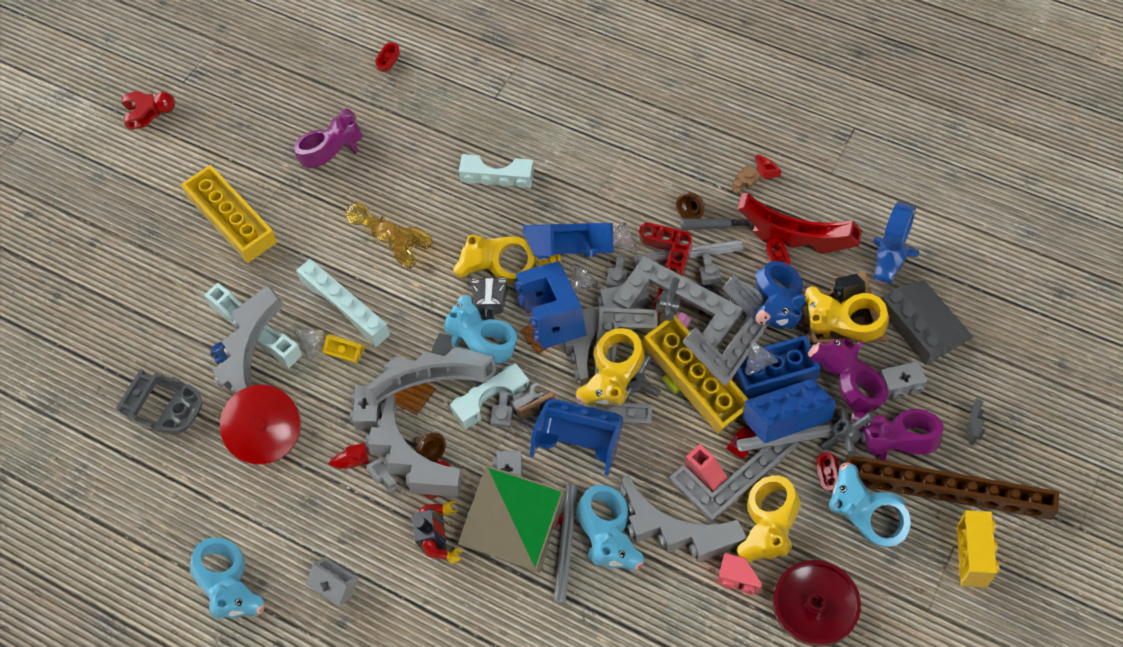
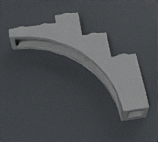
[212,285,285,394]
[560,285,649,386]
[365,347,496,406]
[365,395,462,497]
[619,475,747,562]

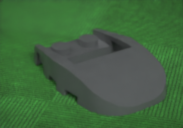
[116,369,202,435]

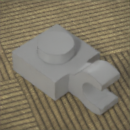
[699,254,721,285]
[606,255,628,288]
[509,382,544,409]
[490,391,513,428]
[366,456,397,493]

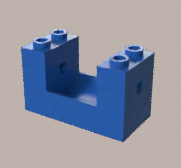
[514,261,587,349]

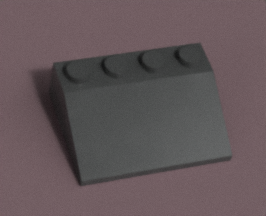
[881,280,973,365]

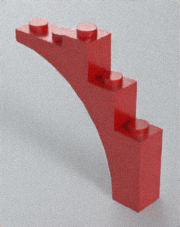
[738,192,862,254]

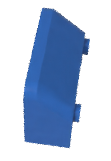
[522,223,614,259]
[529,399,623,476]

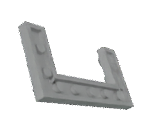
[613,256,743,349]
[683,275,769,385]
[592,307,658,425]
[669,414,799,523]

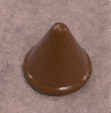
[676,192,705,219]
[414,432,446,462]

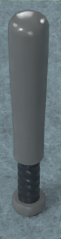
[680,218,754,230]

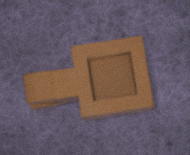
[731,165,761,194]

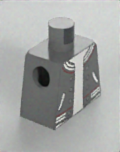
[471,278,508,320]

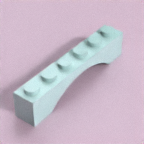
[296,259,390,347]
[204,283,302,369]

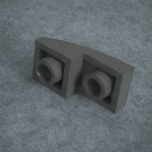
[967,398,985,446]

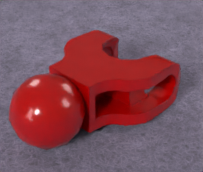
[122,91,176,130]

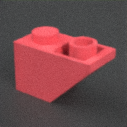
[685,444,728,492]
[717,553,762,595]

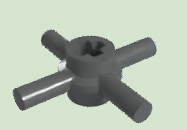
[656,277,680,327]
[624,354,661,403]
[821,407,874,457]

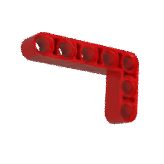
[639,222,692,320]

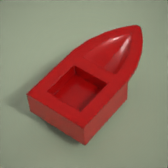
[755,154,782,179]
[726,426,756,460]
[328,443,370,469]

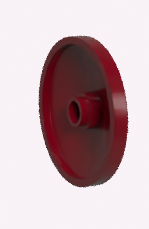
[773,560,861,647]

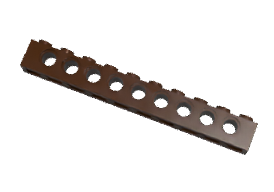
[844,454,1059,520]

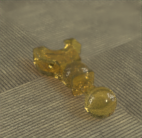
[346,202,433,269]

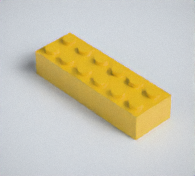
[181,164,278,263]
[642,314,749,434]

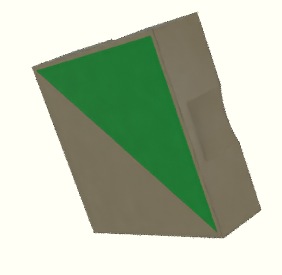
[458,465,567,573]

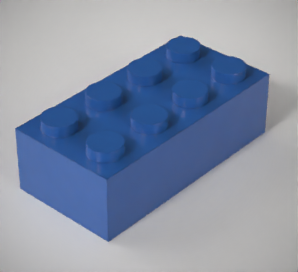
[734,335,821,399]
[743,379,836,444]

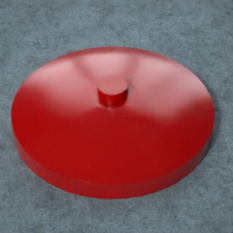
[220,385,301,465]

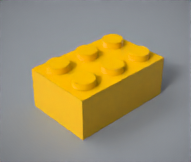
[956,510,999,588]

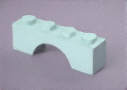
[459,154,534,188]
[450,363,530,430]

